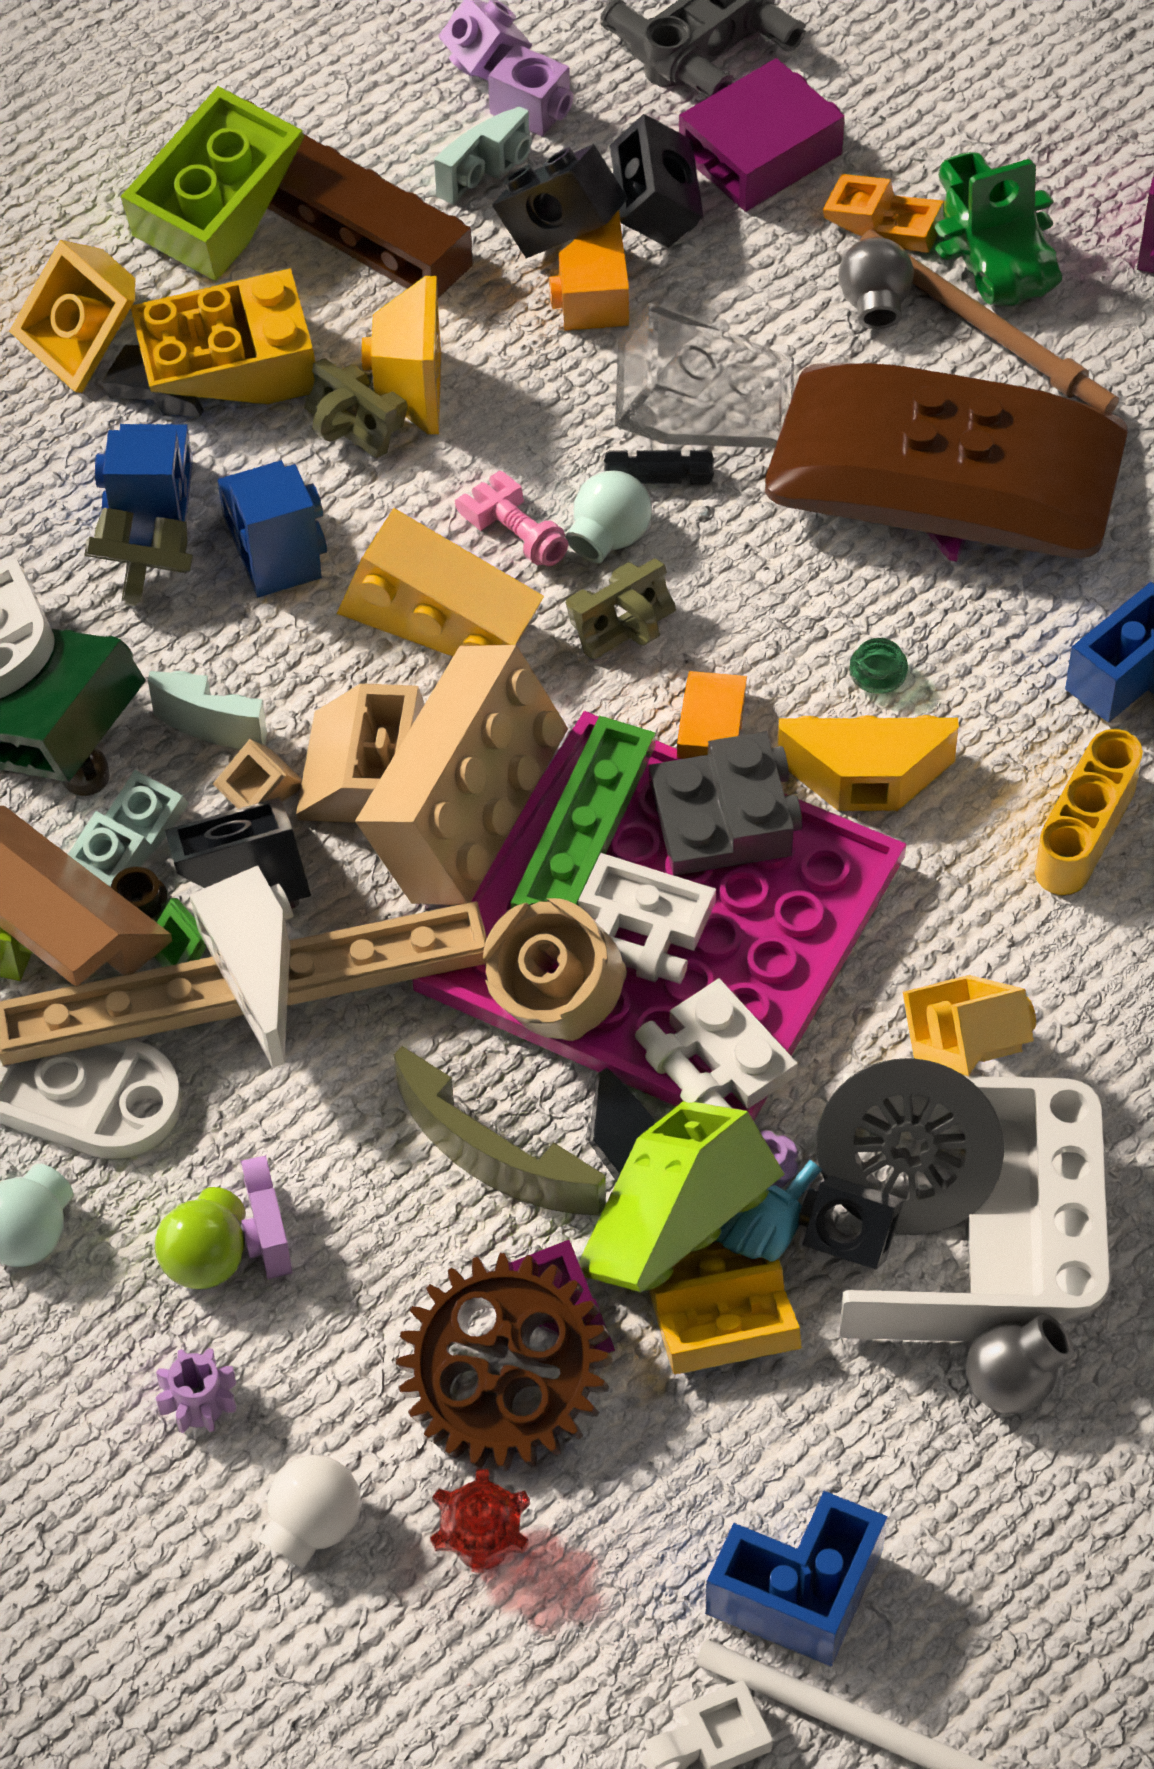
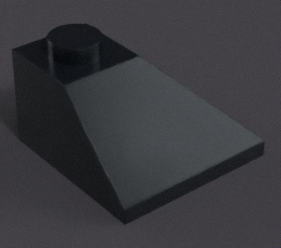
[165,797,311,909]

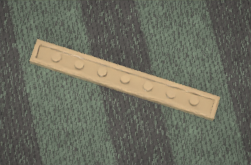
[0,901,487,1066]

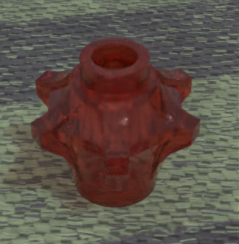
[430,1469,530,1573]

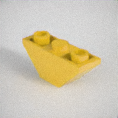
[777,715,959,811]

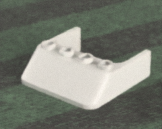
[840,1073,1109,1342]

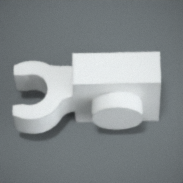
[642,1680,774,1769]

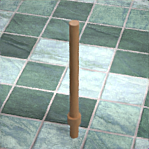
[860,229,1119,413]

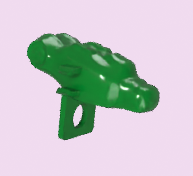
[935,152,1062,306]

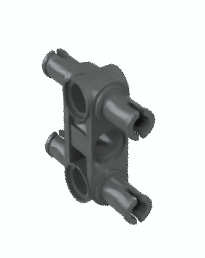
[600,0,806,98]

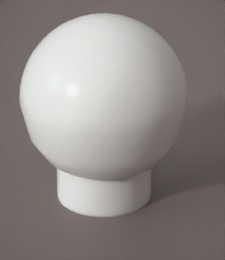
[258,1455,361,1569]

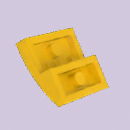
[649,1242,802,1375]

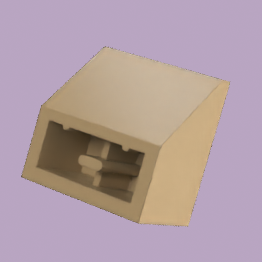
[296,684,425,823]

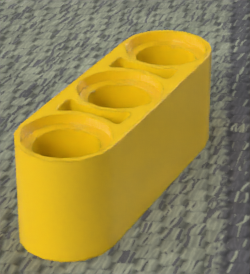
[1035,729,1143,895]

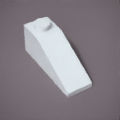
[190,865,293,1068]

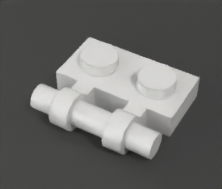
[578,853,716,984]
[635,978,798,1109]

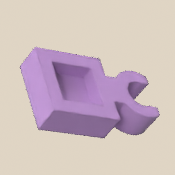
[241,1155,292,1279]

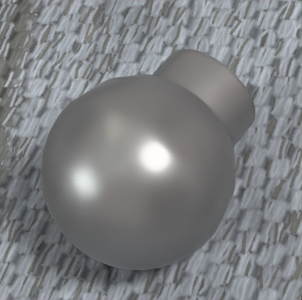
[838,237,914,329]
[966,1314,1074,1414]

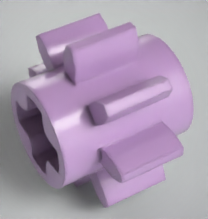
[155,1348,237,1433]

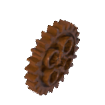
[396,1253,613,1471]

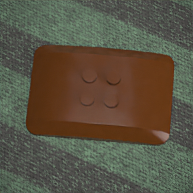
[765,363,1128,559]

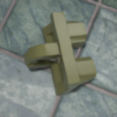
[304,358,408,458]
[84,508,193,607]
[565,558,676,660]

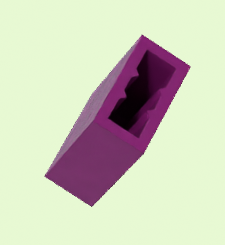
[679,58,845,212]

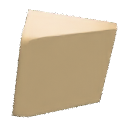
[213,739,302,809]

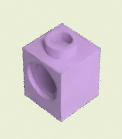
[488,44,573,137]

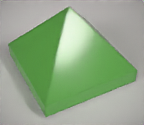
[154,898,207,967]

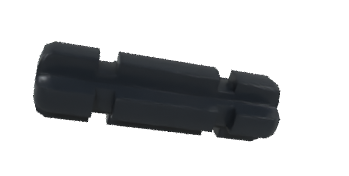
[604,450,714,484]

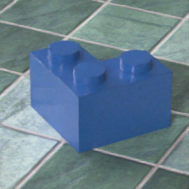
[95,424,193,547]
[217,460,327,598]
[1065,582,1154,723]
[705,1491,888,1667]

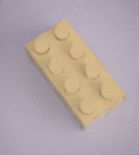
[355,645,568,905]

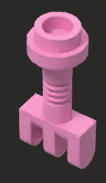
[455,471,568,566]

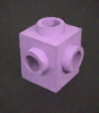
[438,0,533,80]

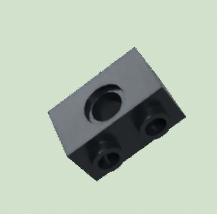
[609,114,704,248]
[492,144,628,259]

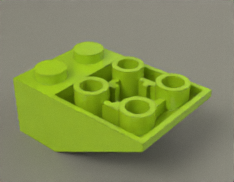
[579,1101,785,1292]

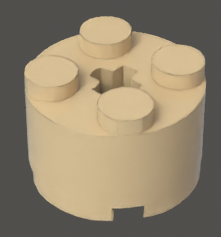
[483,898,627,1041]

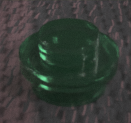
[849,638,908,694]

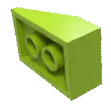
[120,86,304,281]

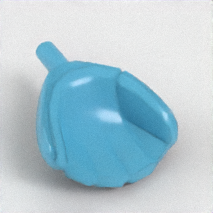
[716,1160,822,1262]

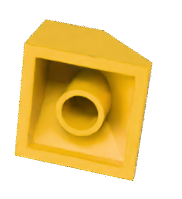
[9,240,136,393]
[362,276,442,435]

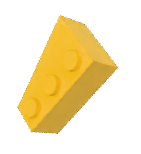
[337,508,544,657]

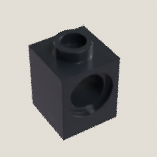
[798,1175,904,1270]

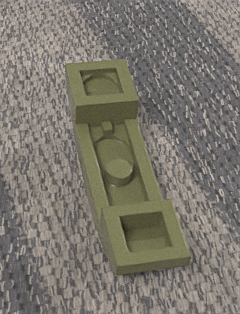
[394,1046,606,1216]

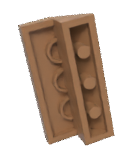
[0,806,172,987]

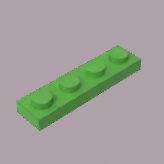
[511,715,656,909]

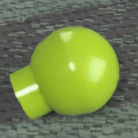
[154,1187,246,1290]

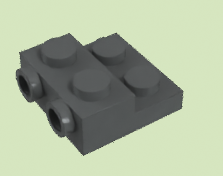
[649,731,802,876]

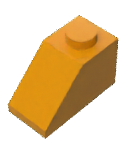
[549,210,629,331]

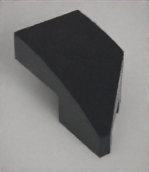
[101,344,204,416]
[585,1067,657,1182]

